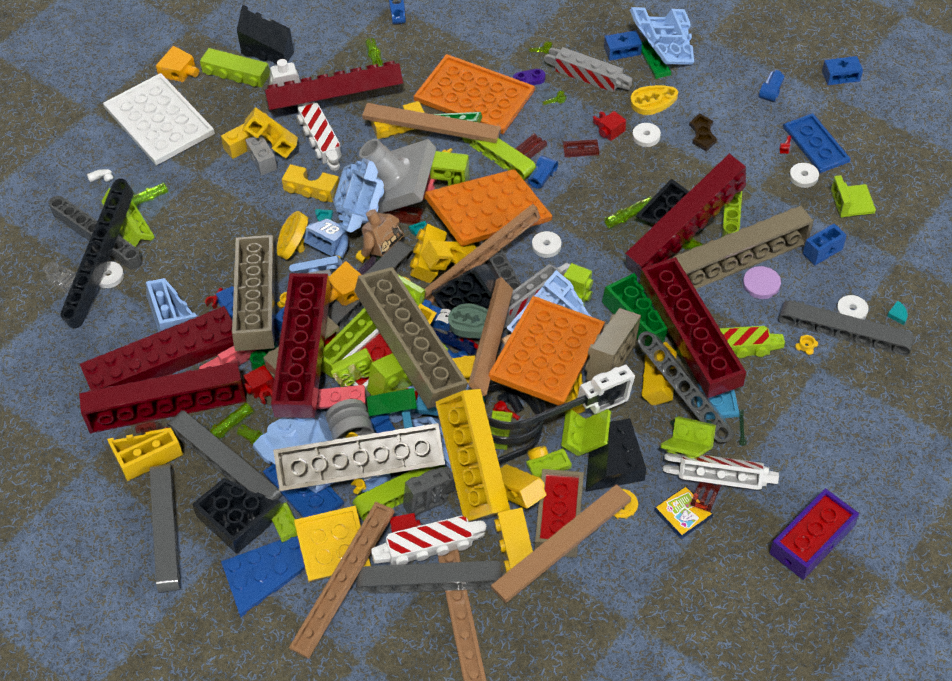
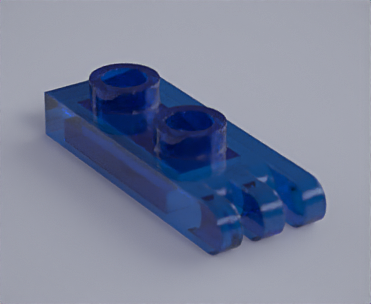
[433,329,477,356]

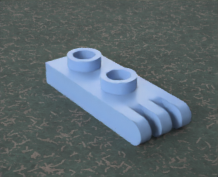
[289,256,342,273]

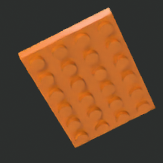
[414,54,535,134]
[424,169,553,246]
[488,296,605,406]

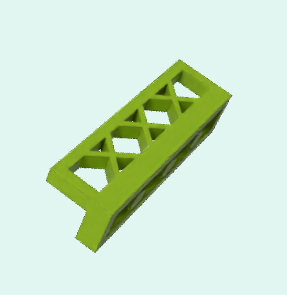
[101,188,155,247]

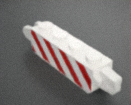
[296,102,342,171]
[663,453,779,490]
[371,516,487,565]

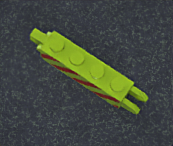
[676,326,785,358]

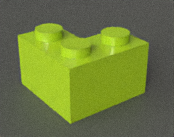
[430,151,469,186]
[564,263,594,307]

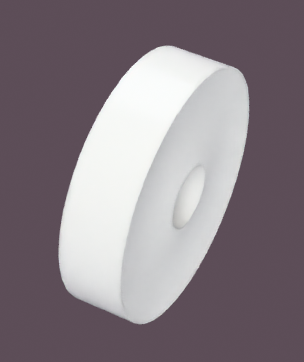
[633,123,661,147]
[790,163,819,188]
[532,231,561,258]
[98,261,124,288]
[837,295,868,319]

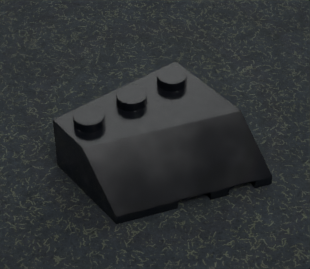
[237,5,294,64]
[635,178,714,233]
[432,264,496,310]
[585,418,646,492]
[192,478,281,554]

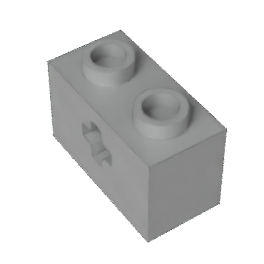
[245,135,277,176]

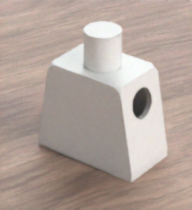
[269,59,301,87]

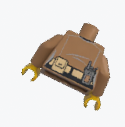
[355,209,404,263]

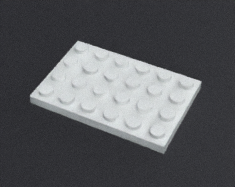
[103,73,215,165]

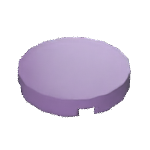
[743,266,781,299]

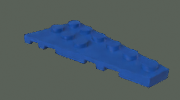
[221,537,305,617]

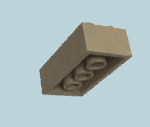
[585,308,641,381]

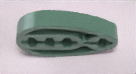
[448,304,488,338]

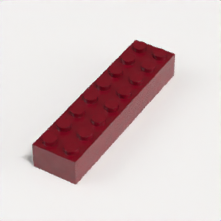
[264,61,403,110]
[625,153,746,279]
[640,257,746,398]
[271,273,331,418]
[80,306,234,390]
[79,362,246,434]

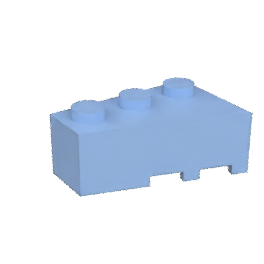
[146,278,197,332]

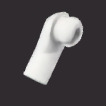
[87,169,113,182]

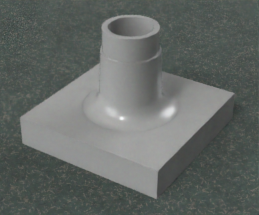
[359,139,436,213]

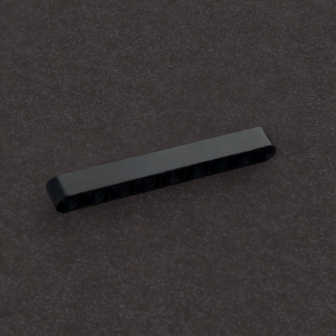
[60,178,134,328]

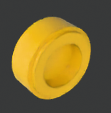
[527,446,548,460]

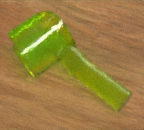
[529,41,552,54]
[543,90,567,105]

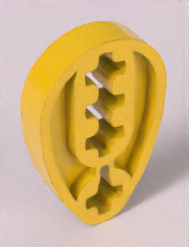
[630,85,678,115]
[277,211,308,260]

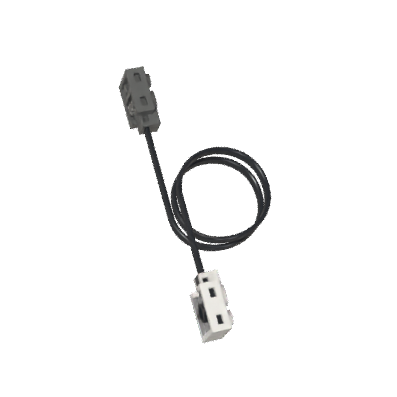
[403,365,635,516]

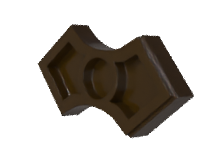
[689,113,717,151]

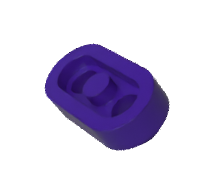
[513,69,546,85]

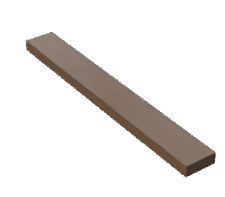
[362,103,501,143]
[424,204,541,303]
[468,277,513,397]
[491,484,631,603]
[289,502,395,659]
[438,549,486,681]

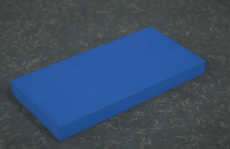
[783,113,851,173]
[263,464,344,518]

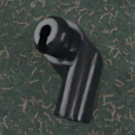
[497,391,524,414]

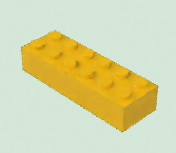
[435,389,510,522]

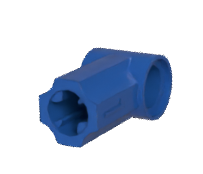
[759,70,785,102]
[528,155,558,189]

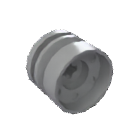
[325,399,375,440]

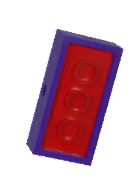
[769,488,859,580]

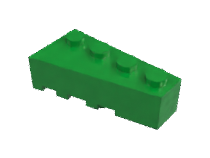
[602,273,668,346]

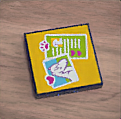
[654,486,713,539]

